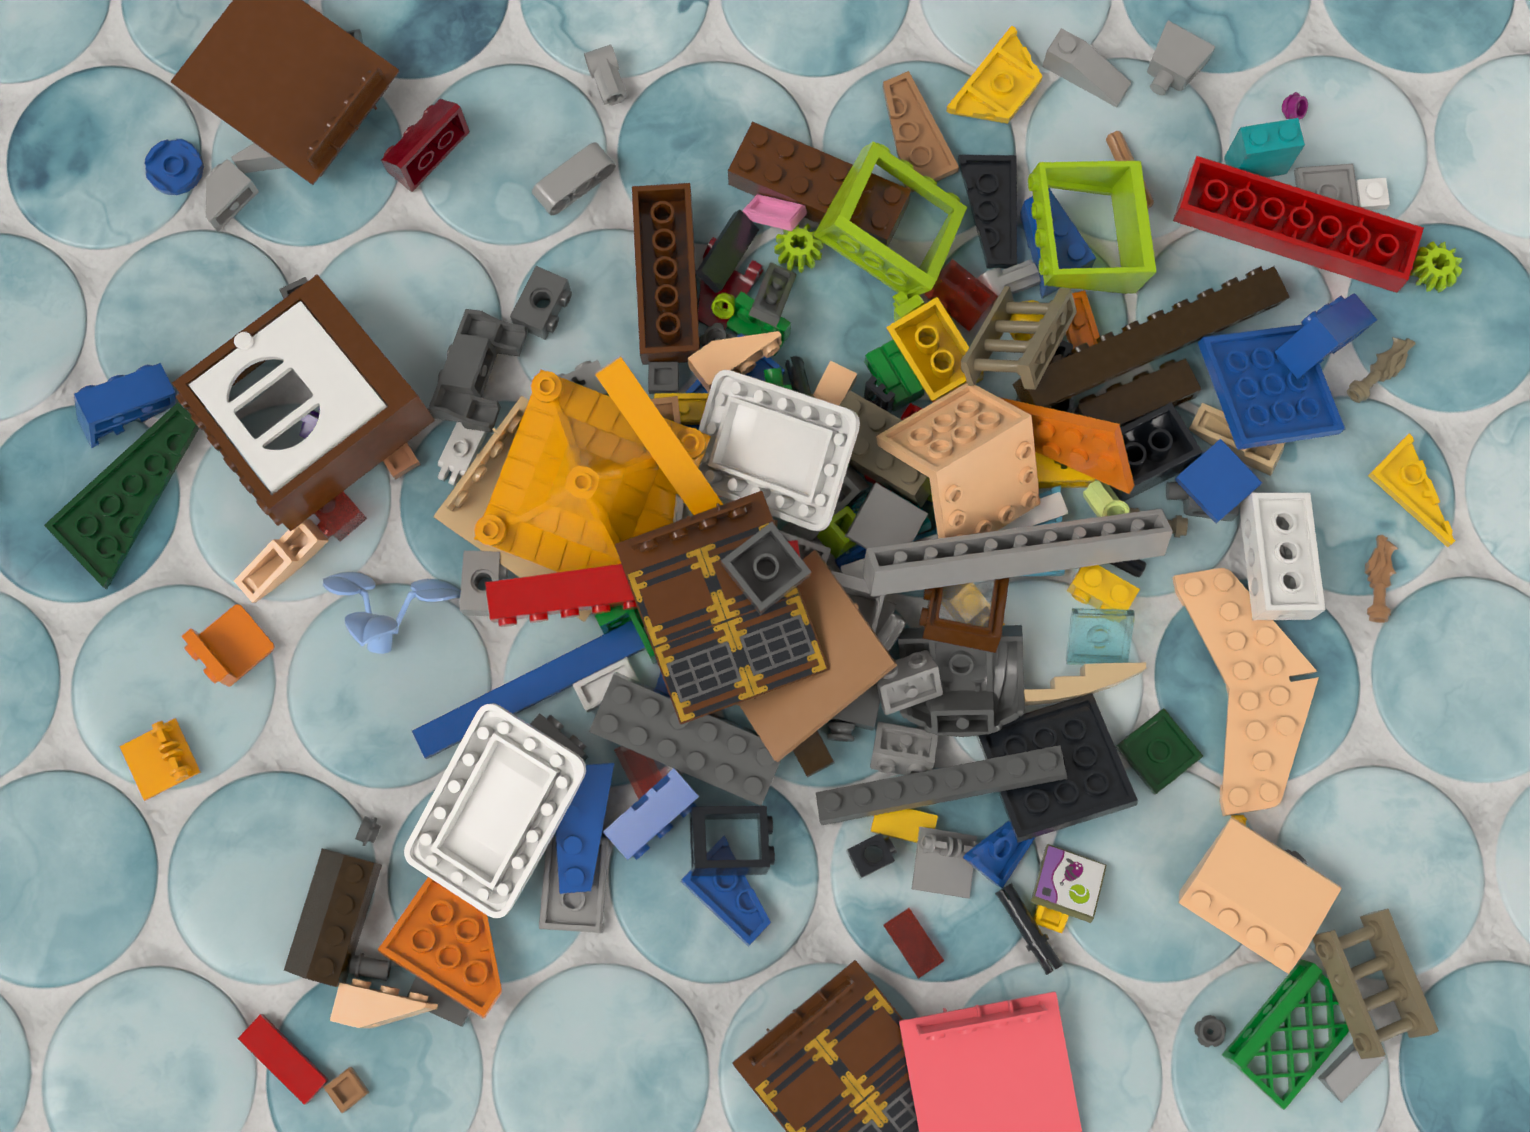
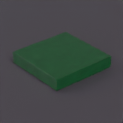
[1115,708,1203,795]

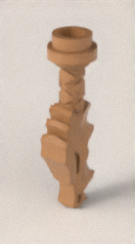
[1364,535,1398,623]

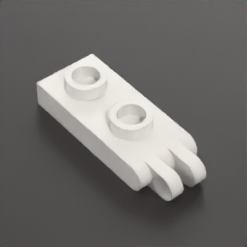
[438,422,488,486]

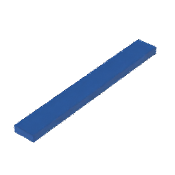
[412,621,645,759]

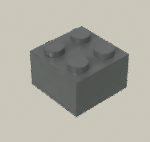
[721,522,811,615]

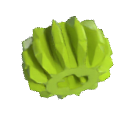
[774,223,824,273]
[1410,241,1463,293]

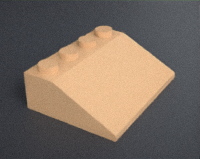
[1178,817,1342,974]

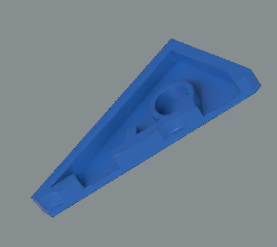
[963,821,1035,888]

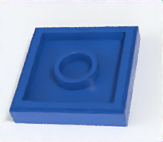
[1174,439,1262,524]

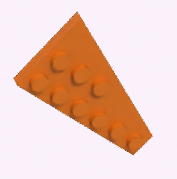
[955,388,1135,494]

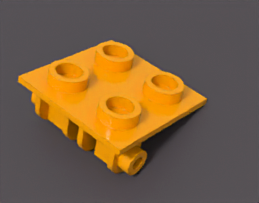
[119,718,201,801]

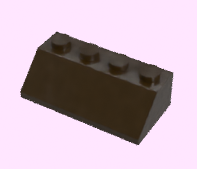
[284,848,382,987]

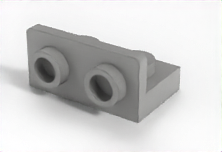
[876,650,943,715]
[870,722,938,775]

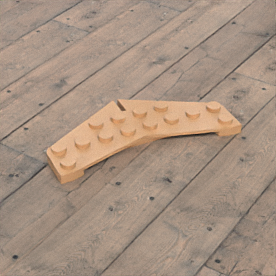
[1172,568,1319,816]

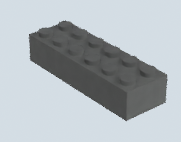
[589,672,781,806]

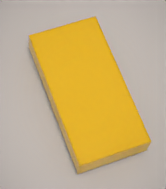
[870,809,938,843]

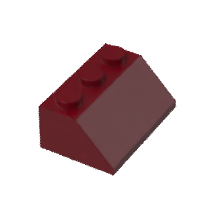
[381,99,470,192]

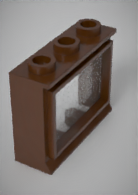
[919,577,1009,653]

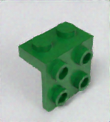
[595,605,657,664]

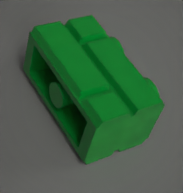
[864,340,925,412]

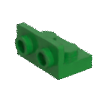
[727,291,791,356]

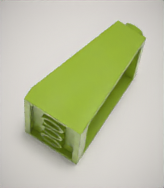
[813,141,967,299]
[1028,161,1157,294]

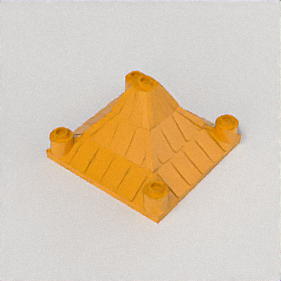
[474,369,711,572]

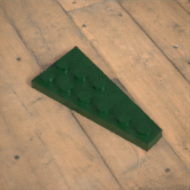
[44,402,199,589]

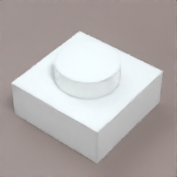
[1356,178,1390,210]

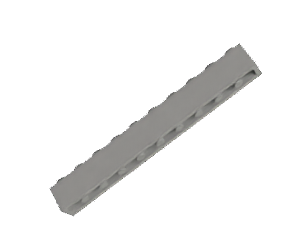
[863,509,1173,597]

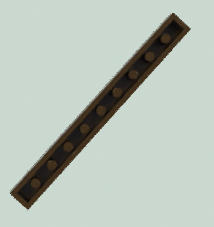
[1012,266,1290,408]

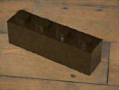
[1074,358,1202,428]

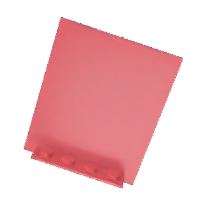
[899,991,1082,1132]

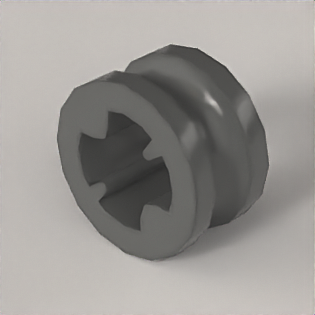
[827,722,855,742]

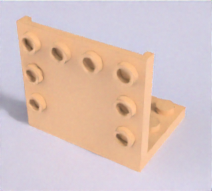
[876,383,1040,539]

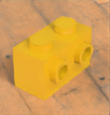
[1066,565,1140,621]

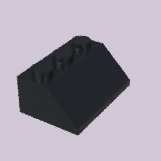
[1109,402,1202,501]

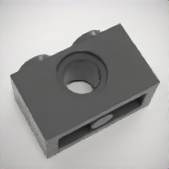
[510,266,572,340]

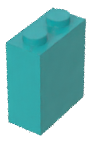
[1224,118,1305,178]

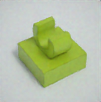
[892,290,925,322]

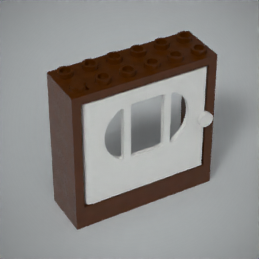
[172,274,435,531]

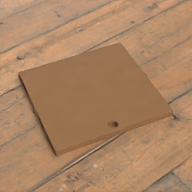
[736,550,897,762]

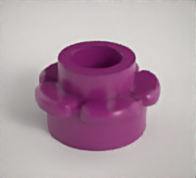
[1282,92,1308,120]

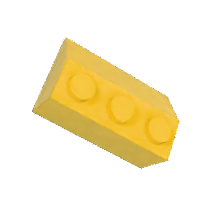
[886,297,984,402]

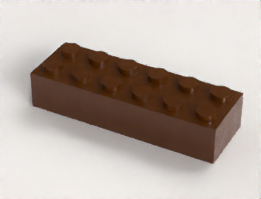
[728,121,911,247]
[632,183,700,365]

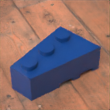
[1020,188,1096,299]
[1275,293,1377,379]
[74,363,176,448]

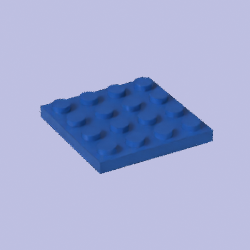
[1198,324,1345,450]

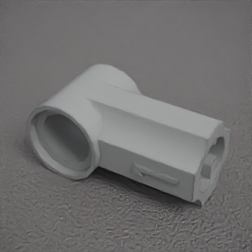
[584,44,627,106]
[977,259,1041,307]

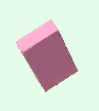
[742,194,807,231]

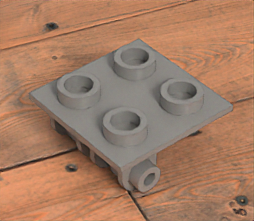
[911,827,978,899]

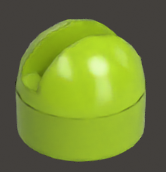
[711,293,736,319]

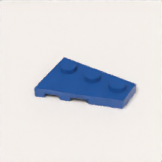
[681,835,771,947]

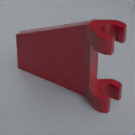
[698,237,764,331]

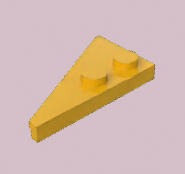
[1368,434,1455,547]

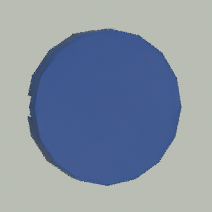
[144,138,204,195]

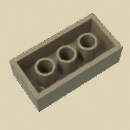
[839,391,932,508]

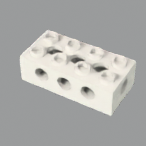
[1239,493,1325,620]

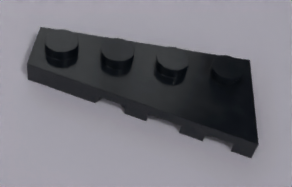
[958,155,1017,269]

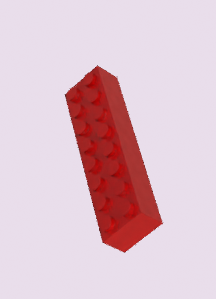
[1173,156,1424,293]

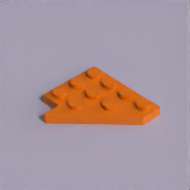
[378,877,502,1019]

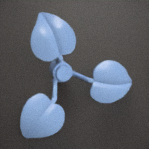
[323,572,461,654]

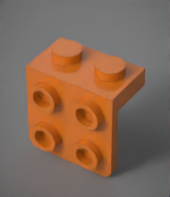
[181,604,275,687]

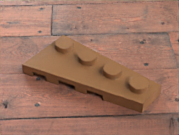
[882,71,959,193]

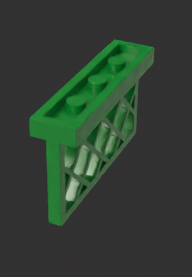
[1222,959,1349,1110]

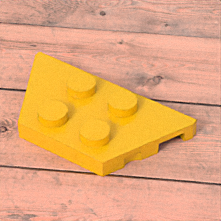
[946,25,1043,124]

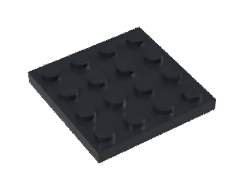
[977,693,1138,843]

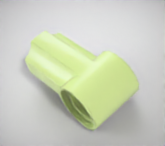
[1083,480,1130,517]

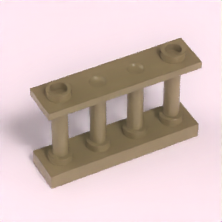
[961,286,1077,390]
[1313,908,1439,1059]

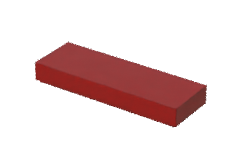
[237,1014,329,1105]

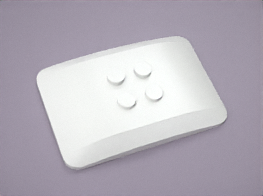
[699,370,860,531]
[404,703,586,918]

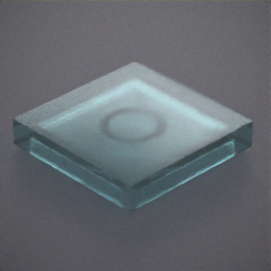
[1065,608,1135,665]

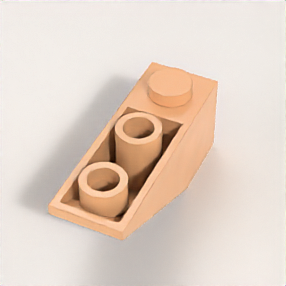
[688,331,781,393]
[330,978,438,1028]

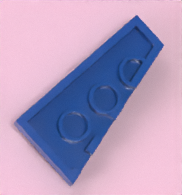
[555,763,614,894]

